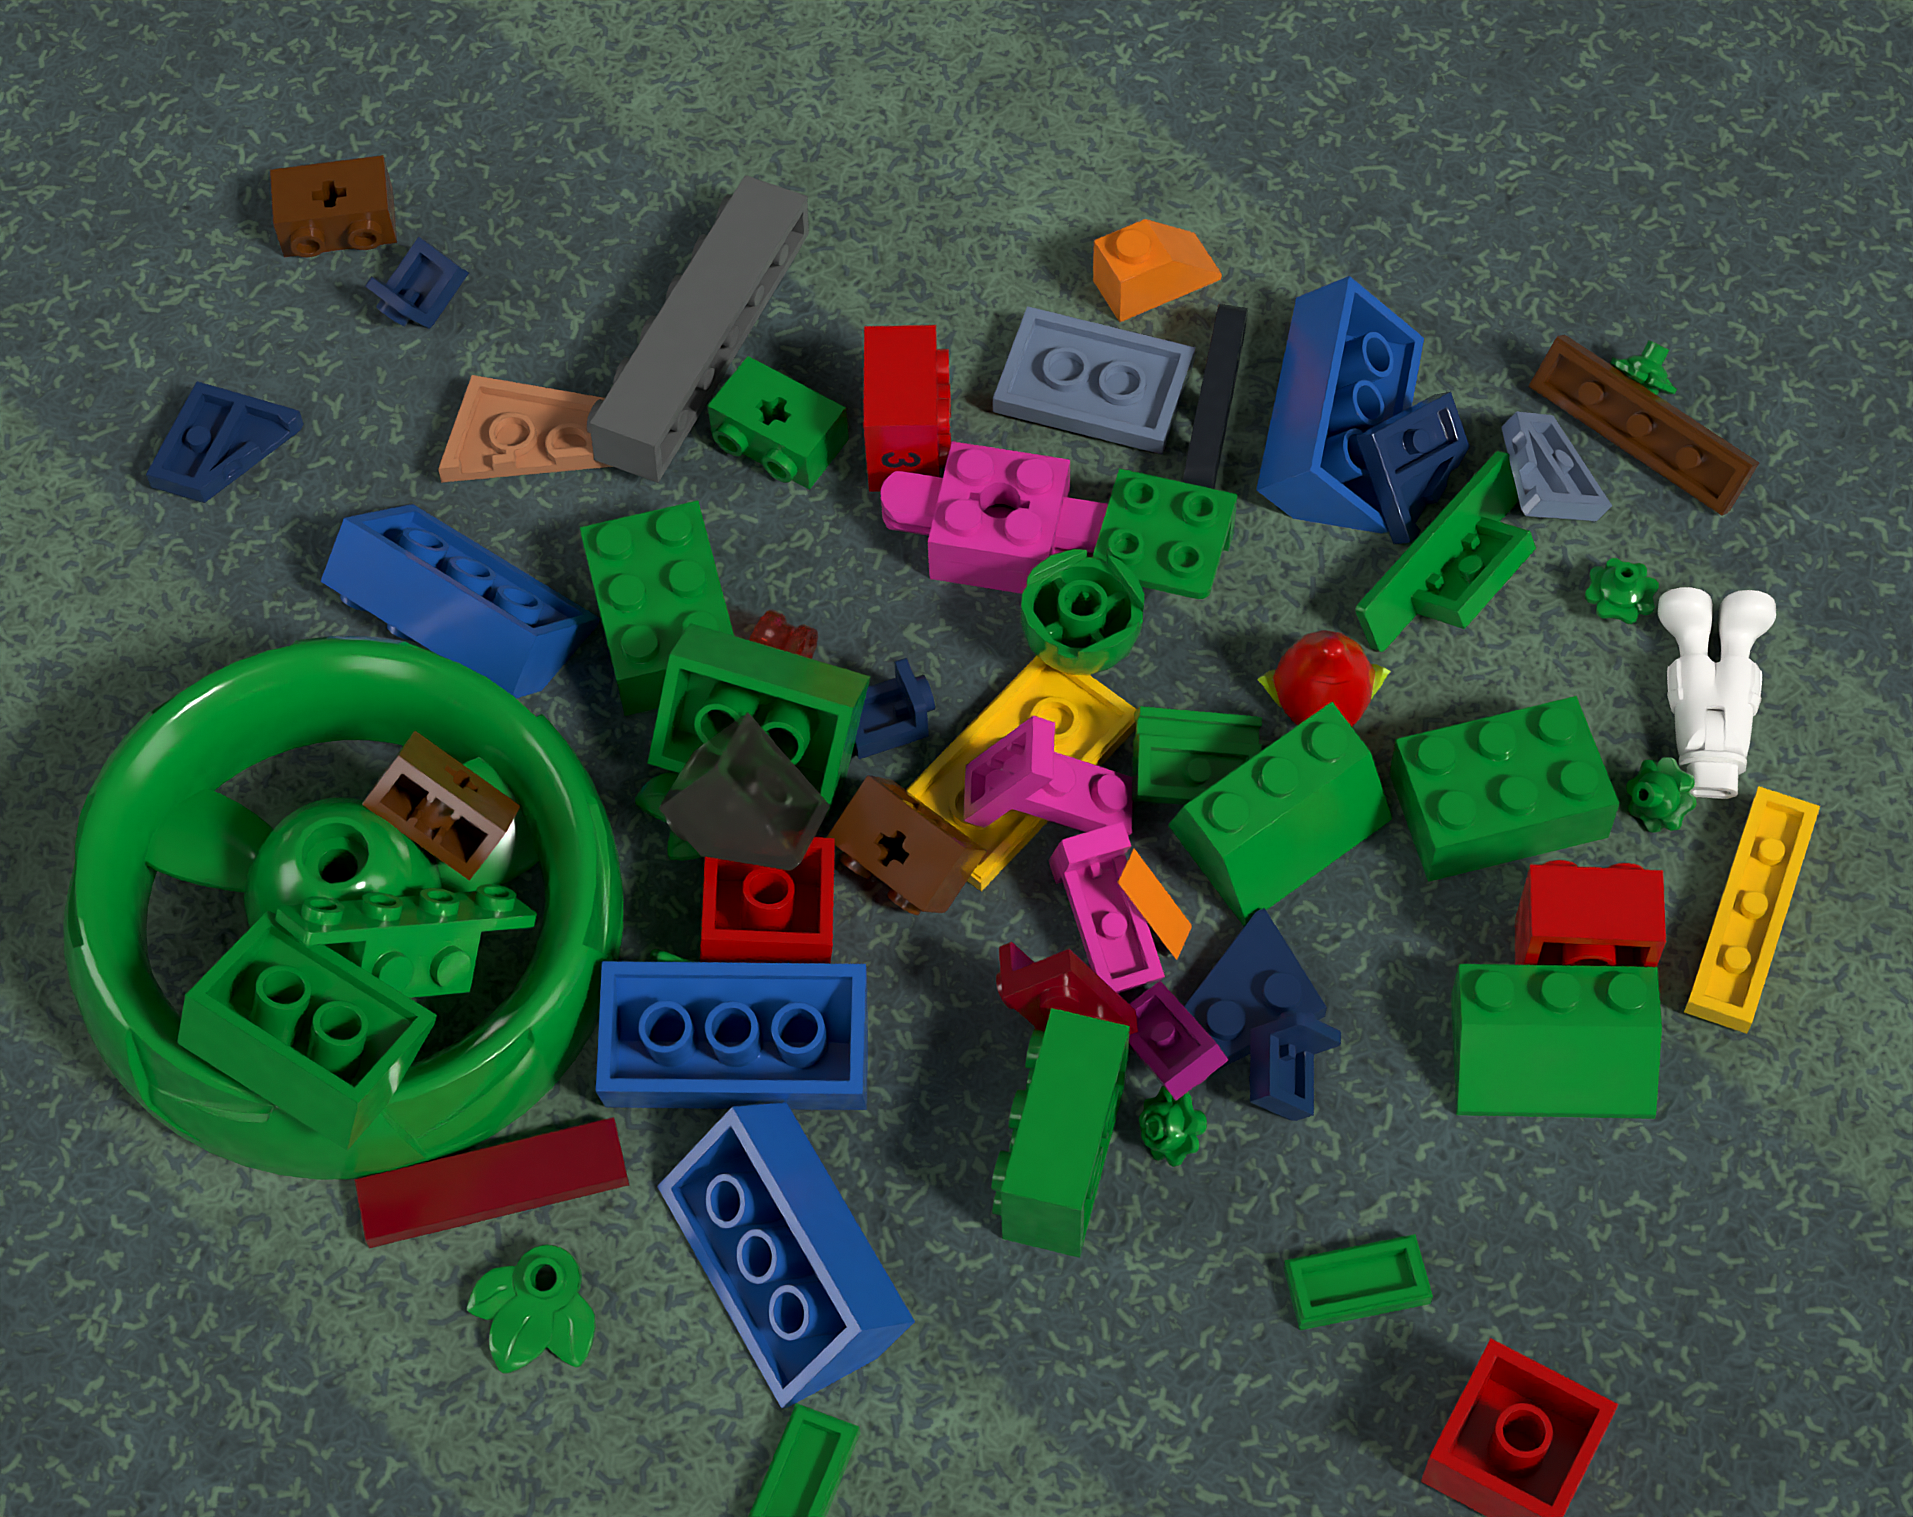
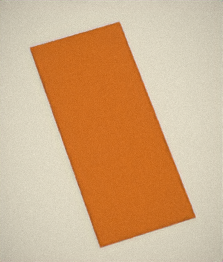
[1117,848,1192,960]

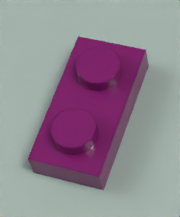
[1129,981,1228,1101]

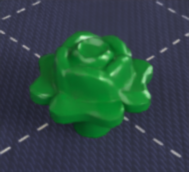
[1610,340,1677,396]
[1585,558,1659,624]
[1626,757,1697,833]
[1139,1086,1207,1167]

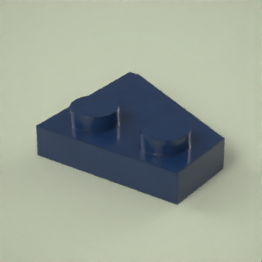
[1356,392,1470,544]

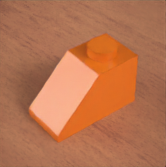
[1093,219,1222,322]

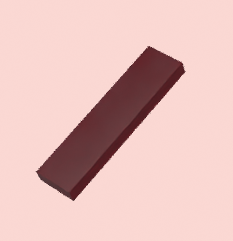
[355,1117,630,1248]

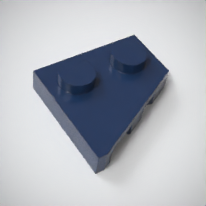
[146,381,304,503]
[1184,908,1327,1071]

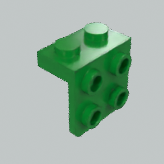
[1092,468,1237,599]

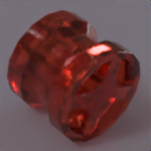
[749,609,818,659]

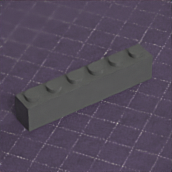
[587,175,809,483]

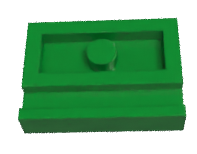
[1132,706,1262,805]

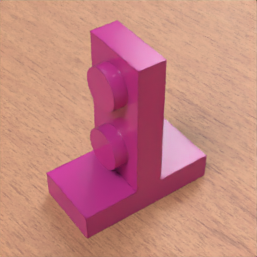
[963,715,1133,835]
[1048,821,1165,993]

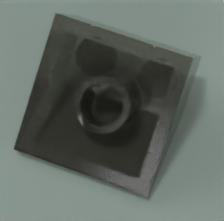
[659,712,830,871]

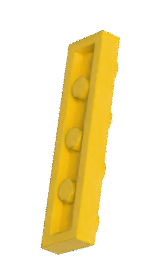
[1684,786,1820,1034]

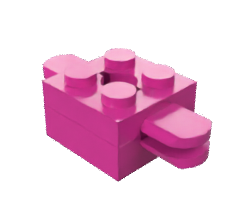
[881,441,1108,594]

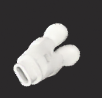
[1658,587,1776,799]

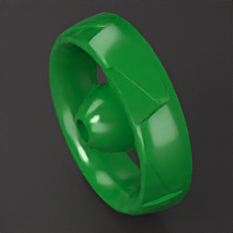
[63,636,623,1180]

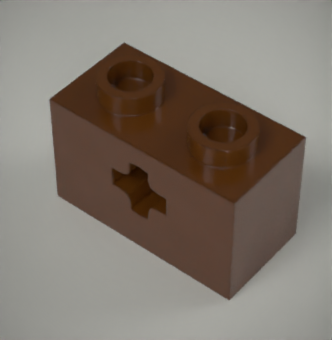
[270,155,397,257]
[362,731,520,881]
[827,775,987,916]

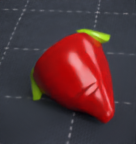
[1257,630,1391,727]

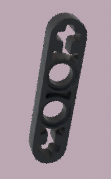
[1183,304,1248,489]

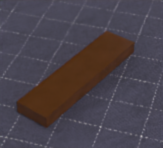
[1528,334,1759,516]

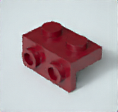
[996,942,1138,1035]

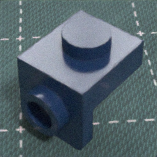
[365,237,469,329]
[854,658,935,759]
[1249,1011,1341,1121]

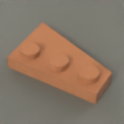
[438,375,613,483]

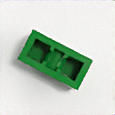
[707,356,849,490]

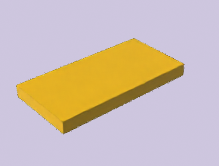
[906,656,1137,892]

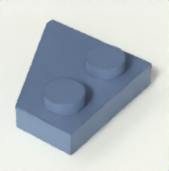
[1501,411,1612,521]

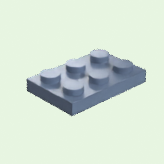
[993,306,1196,455]

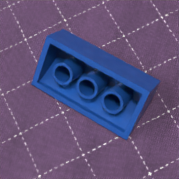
[1256,276,1424,534]
[320,504,600,698]
[596,961,868,1110]
[657,1102,915,1408]

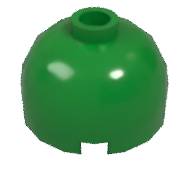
[1021,549,1144,676]

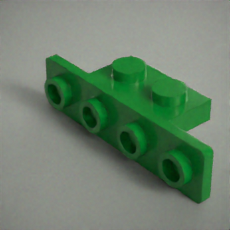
[1355,451,1536,652]
[275,884,537,998]

